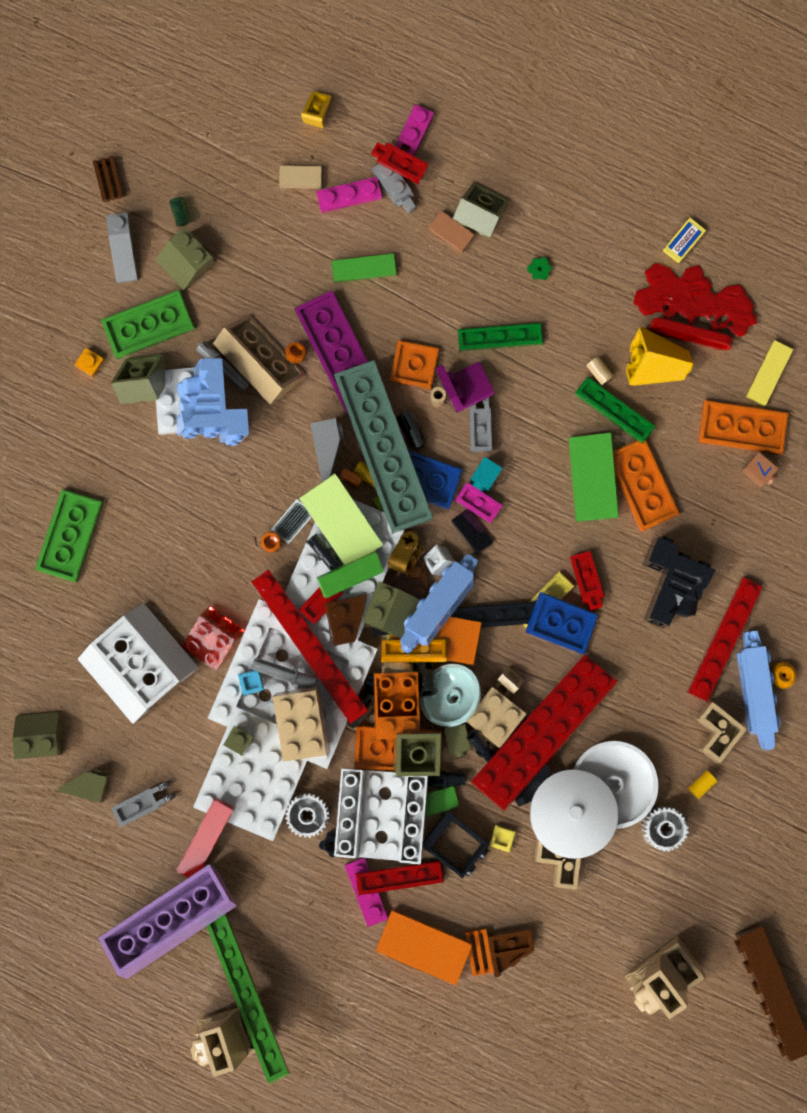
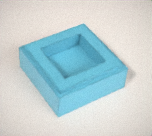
[238,670,265,696]

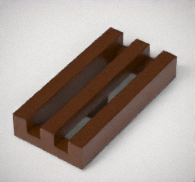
[93,156,124,202]

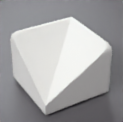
[423,544,454,576]

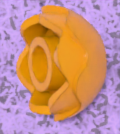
[771,662,797,689]

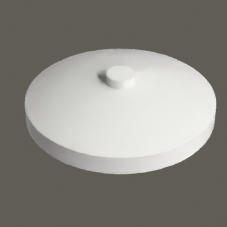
[573,741,658,829]
[530,770,618,859]

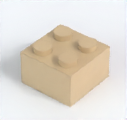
[466,687,526,748]

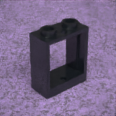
[423,810,490,879]

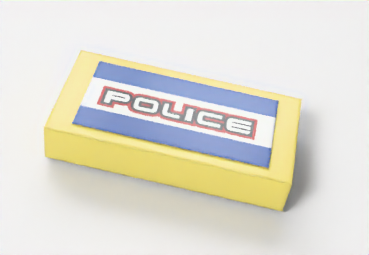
[663,218,706,264]

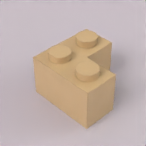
[695,702,747,763]
[534,839,581,890]

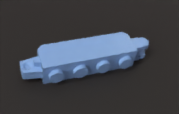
[400,554,478,654]
[736,631,781,751]

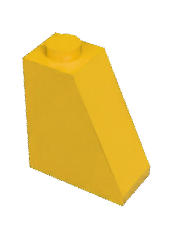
[626,327,693,386]

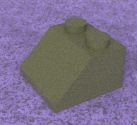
[453,182,511,238]
[156,227,215,291]
[111,354,165,404]
[363,582,420,639]
[12,712,63,760]
[393,733,441,776]

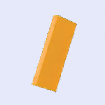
[381,639,447,662]

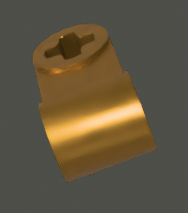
[388,531,423,575]

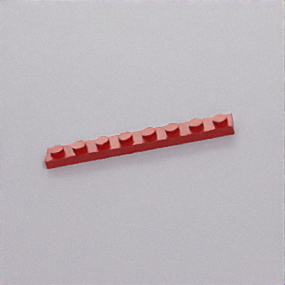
[251,569,368,724]

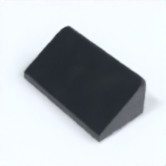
[451,509,493,555]

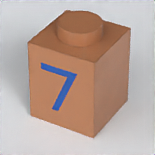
[742,452,779,487]

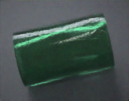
[169,197,191,227]

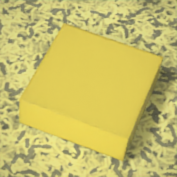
[489,825,516,852]

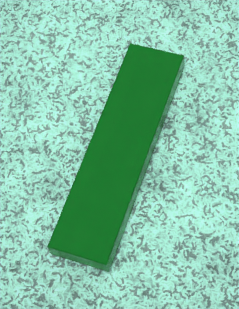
[457,323,543,351]
[575,377,656,444]

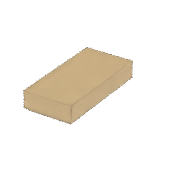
[279,166,322,189]

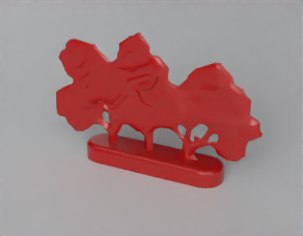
[633,263,757,350]

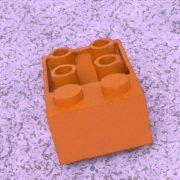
[374,672,420,740]

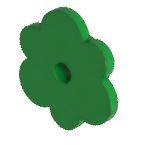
[527,257,552,280]

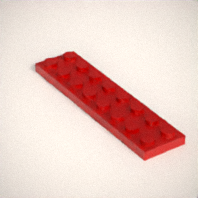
[471,655,618,811]

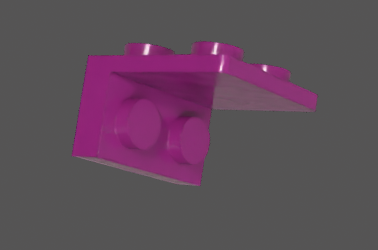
[435,362,495,413]

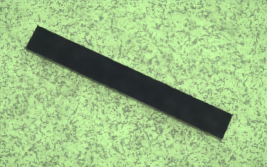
[372,602,536,636]

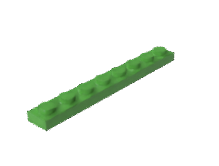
[206,913,290,1084]

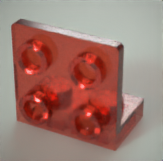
[182,606,245,670]

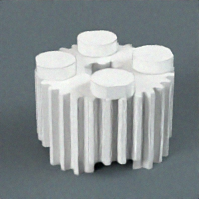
[285,793,330,838]
[641,806,689,852]

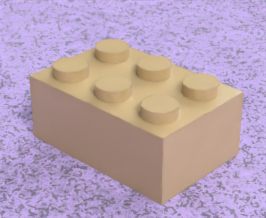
[273,686,329,762]

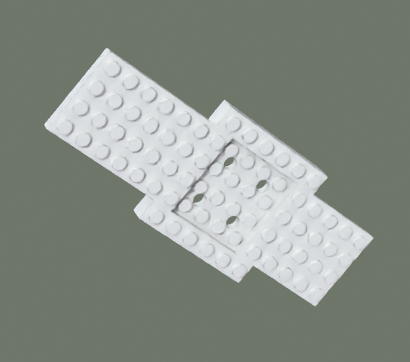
[193,500,405,841]

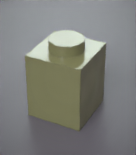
[443,724,471,758]
[223,726,255,756]

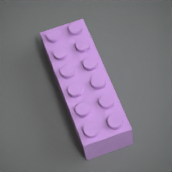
[98,864,237,979]

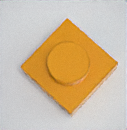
[74,347,105,377]

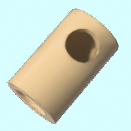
[586,356,614,386]
[430,387,446,407]

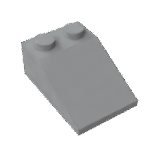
[310,418,344,481]

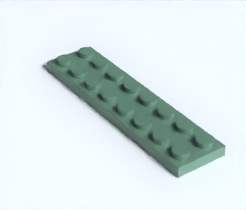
[334,360,433,534]

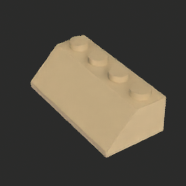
[213,315,306,404]

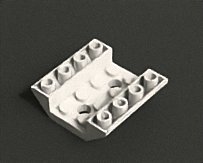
[78,603,199,724]
[334,768,428,864]

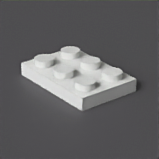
[156,367,194,435]

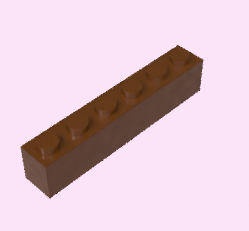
[734,924,807,1062]

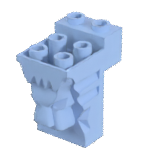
[176,358,249,446]

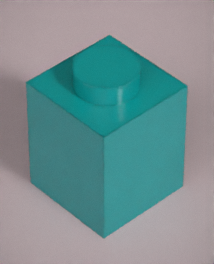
[470,457,502,492]

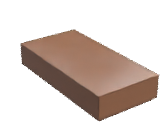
[428,211,474,253]

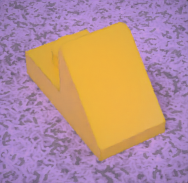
[301,91,332,128]

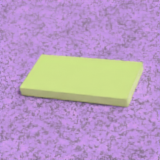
[299,473,383,565]

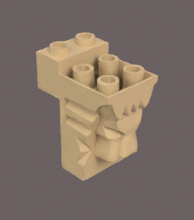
[625,936,705,1020]
[190,1008,255,1077]

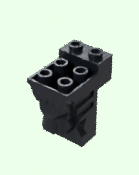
[643,536,715,628]

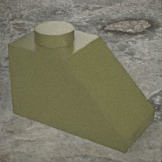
[58,768,111,803]

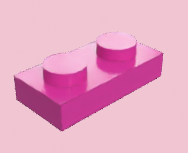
[455,482,503,524]

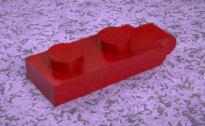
[371,142,429,185]
[569,551,604,611]

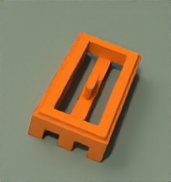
[465,928,494,976]

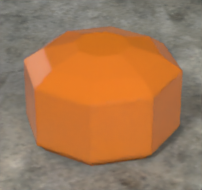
[285,342,306,364]
[261,532,282,553]

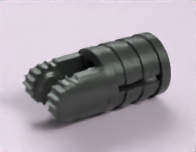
[396,410,426,449]
[414,662,438,697]
[347,691,374,728]

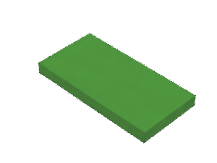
[101,289,195,359]
[569,433,619,522]
[35,489,104,583]

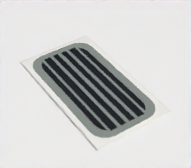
[271,499,311,544]

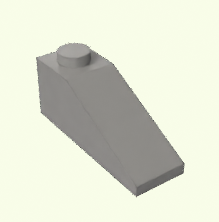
[106,213,138,283]

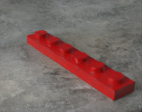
[687,577,763,702]

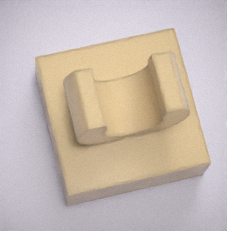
[496,666,525,696]

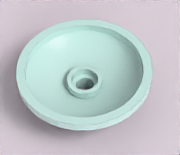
[420,664,481,727]

